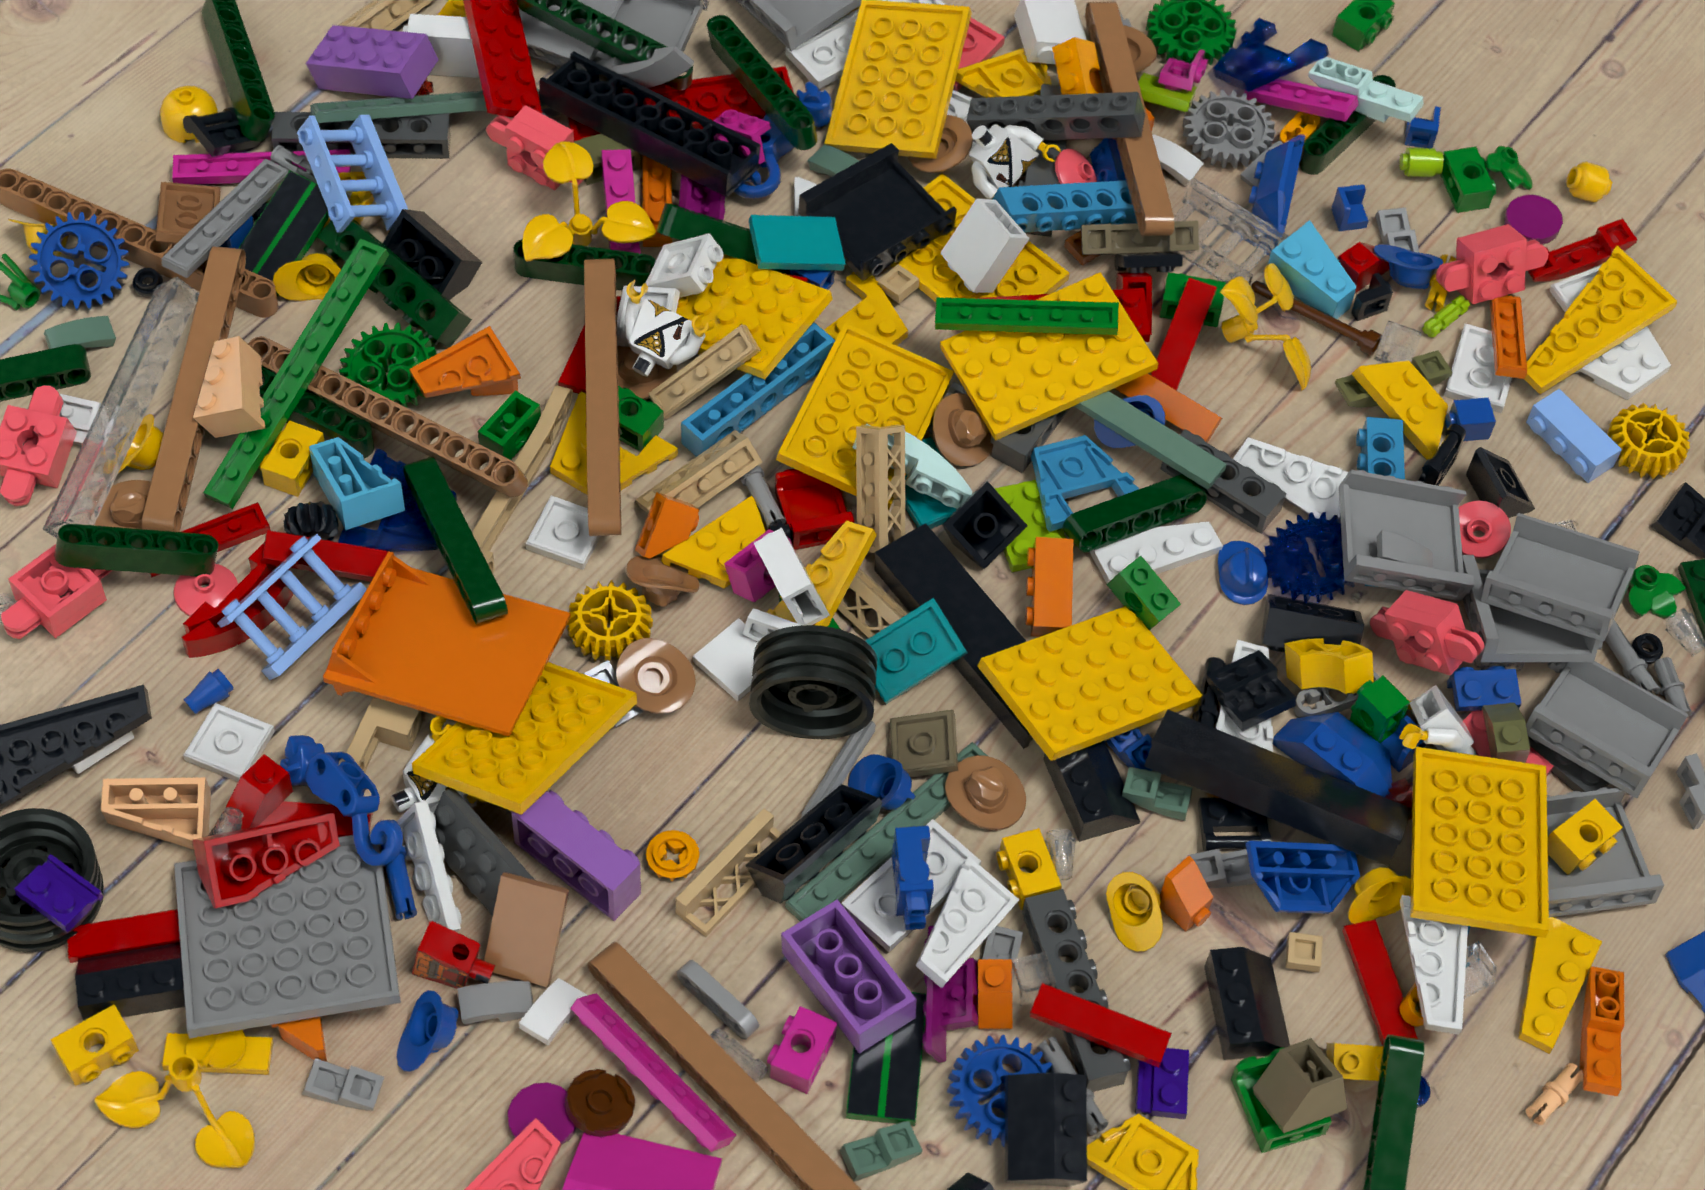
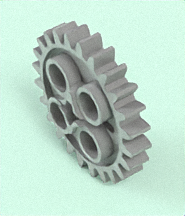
[1182,90,1275,169]

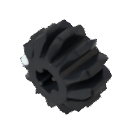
[283,501,339,541]

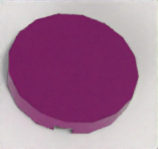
[1504,194,1563,245]
[508,1082,576,1144]

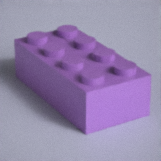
[306,25,439,99]
[512,790,641,921]
[781,899,916,1054]

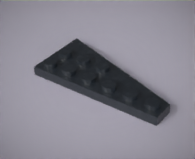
[0,684,152,809]

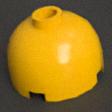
[160,85,218,143]

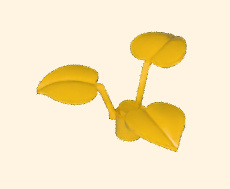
[522,141,656,262]
[1220,263,1311,390]
[95,1029,255,1168]

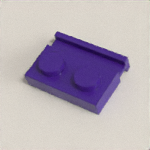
[14,854,103,933]
[1135,1048,1189,1119]

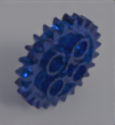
[1264,512,1355,603]

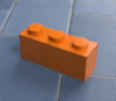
[1025,537,1074,637]

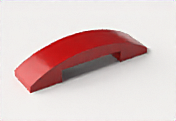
[1528,218,1637,282]
[183,542,277,634]
[182,569,293,658]

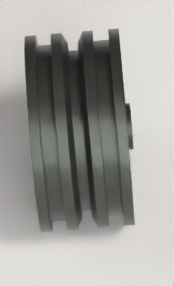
[749,625,877,739]
[0,808,104,952]

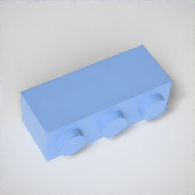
[1526,389,1622,483]

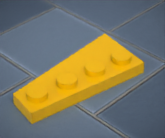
[766,521,877,627]
[1518,917,1602,1054]

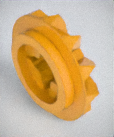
[646,830,699,882]

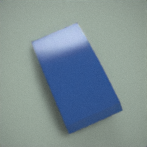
[1105,728,1153,771]

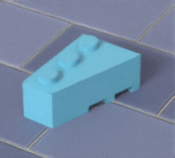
[1268,220,1357,319]
[309,437,405,530]

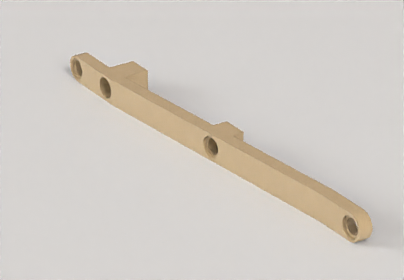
[342,385,573,772]

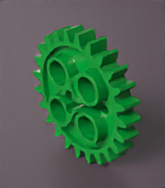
[1146,0,1237,65]
[339,323,437,408]

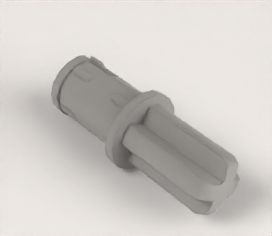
[1654,657,1692,717]

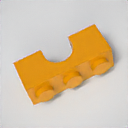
[1052,37,1100,95]

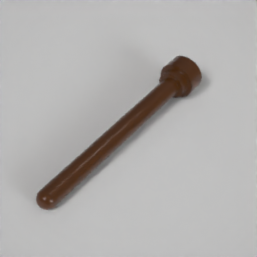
[1251,281,1382,356]

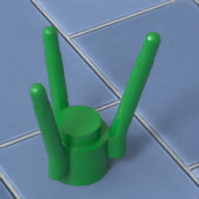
[0,253,41,310]

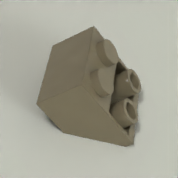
[1253,1038,1347,1133]

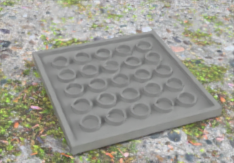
[174,832,401,1038]

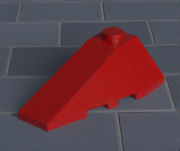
[192,813,340,908]

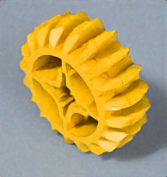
[1607,402,1690,479]
[567,580,653,661]

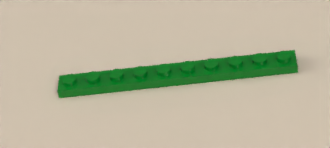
[203,239,389,509]

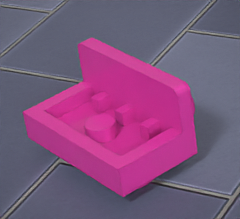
[1158,49,1208,91]
[713,110,771,164]

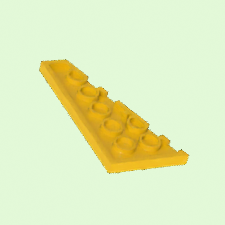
[1524,245,1677,394]

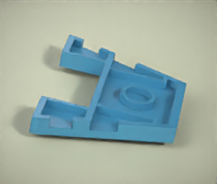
[1031,435,1139,532]

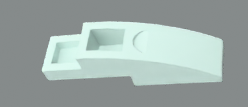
[1308,56,1424,123]
[852,423,973,509]

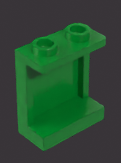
[1231,1047,1332,1153]

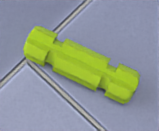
[1422,295,1470,338]

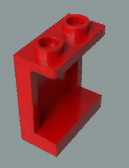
[775,469,855,550]

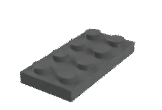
[434,788,535,917]

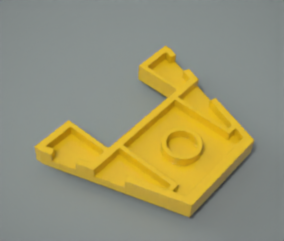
[813,272,908,345]
[550,391,678,496]

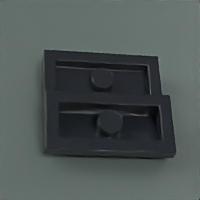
[1651,482,1705,559]
[1206,650,1296,731]

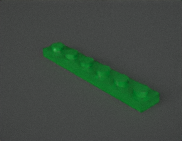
[935,297,1119,335]

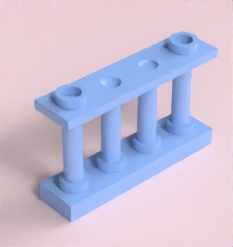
[297,115,408,233]
[217,534,367,680]

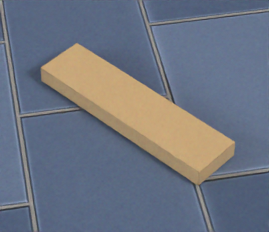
[648,324,761,420]

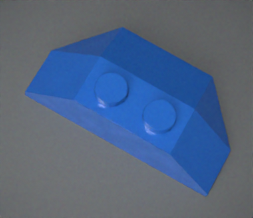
[1248,134,1305,247]
[1272,712,1394,800]
[1245,841,1360,914]

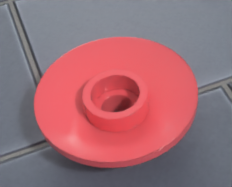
[1055,149,1097,184]
[1458,501,1511,558]
[174,564,238,616]

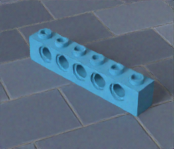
[993,180,1138,232]
[681,322,835,457]
[1356,417,1405,588]

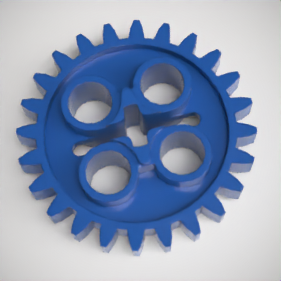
[29,212,130,311]
[947,1035,1052,1147]

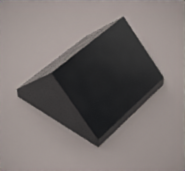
[1466,447,1535,518]
[942,481,1028,569]

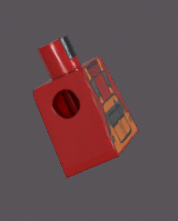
[412,920,495,989]

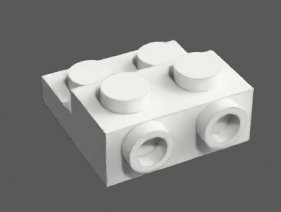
[646,233,723,298]

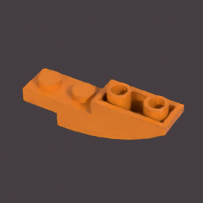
[1580,966,1625,1097]

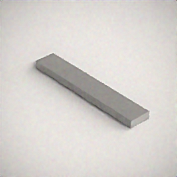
[162,158,290,278]

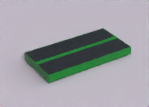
[238,170,329,297]
[846,992,927,1126]

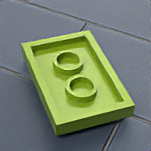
[994,480,1066,573]

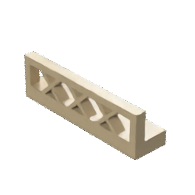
[339,0,434,31]
[856,424,905,553]
[635,430,762,513]
[837,568,908,638]
[676,808,782,937]

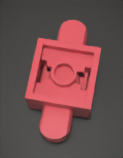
[486,105,584,190]
[1436,224,1549,304]
[0,385,77,506]
[1,544,113,639]
[1370,590,1484,676]

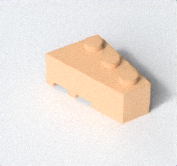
[193,336,265,438]
[101,777,211,850]

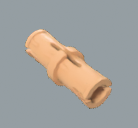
[1526,1063,1583,1125]

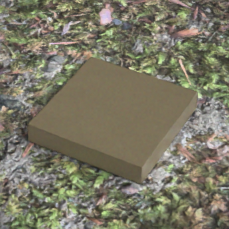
[890,710,958,777]

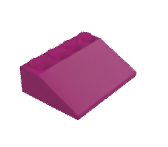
[562,1132,722,1190]

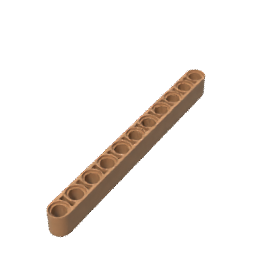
[1085,1,1174,236]
[0,168,279,318]
[142,246,246,532]
[584,258,622,536]
[248,336,528,497]
[587,942,861,1190]

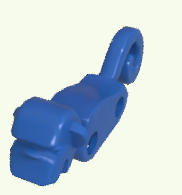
[734,82,833,199]
[280,735,403,866]

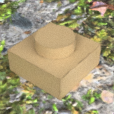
[877,264,919,303]
[1285,932,1323,972]

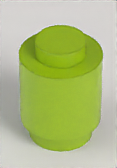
[1399,148,1443,177]

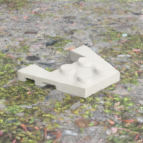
[1575,326,1671,400]

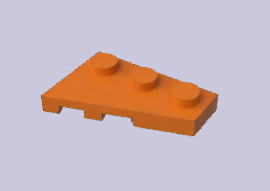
[409,326,521,398]

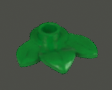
[1486,146,1532,190]
[1628,565,1685,618]

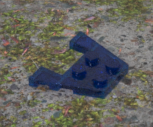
[1212,18,1329,92]
[338,449,457,552]

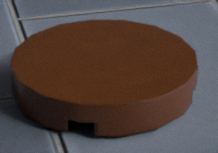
[564,1069,635,1137]

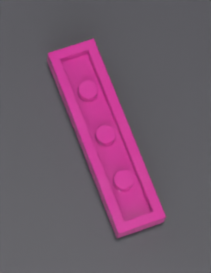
[1244,74,1358,121]
[601,149,640,253]

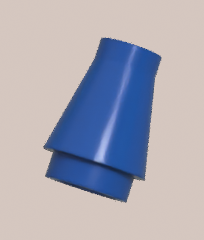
[183,669,234,715]

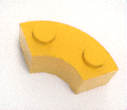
[1284,638,1374,694]

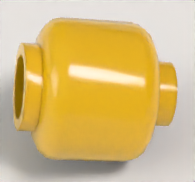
[1566,162,1612,202]

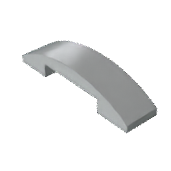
[596,46,694,89]

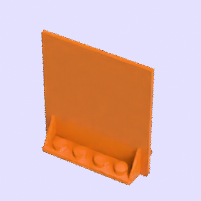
[323,551,571,737]

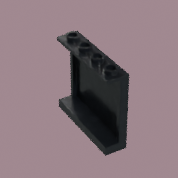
[798,143,957,281]

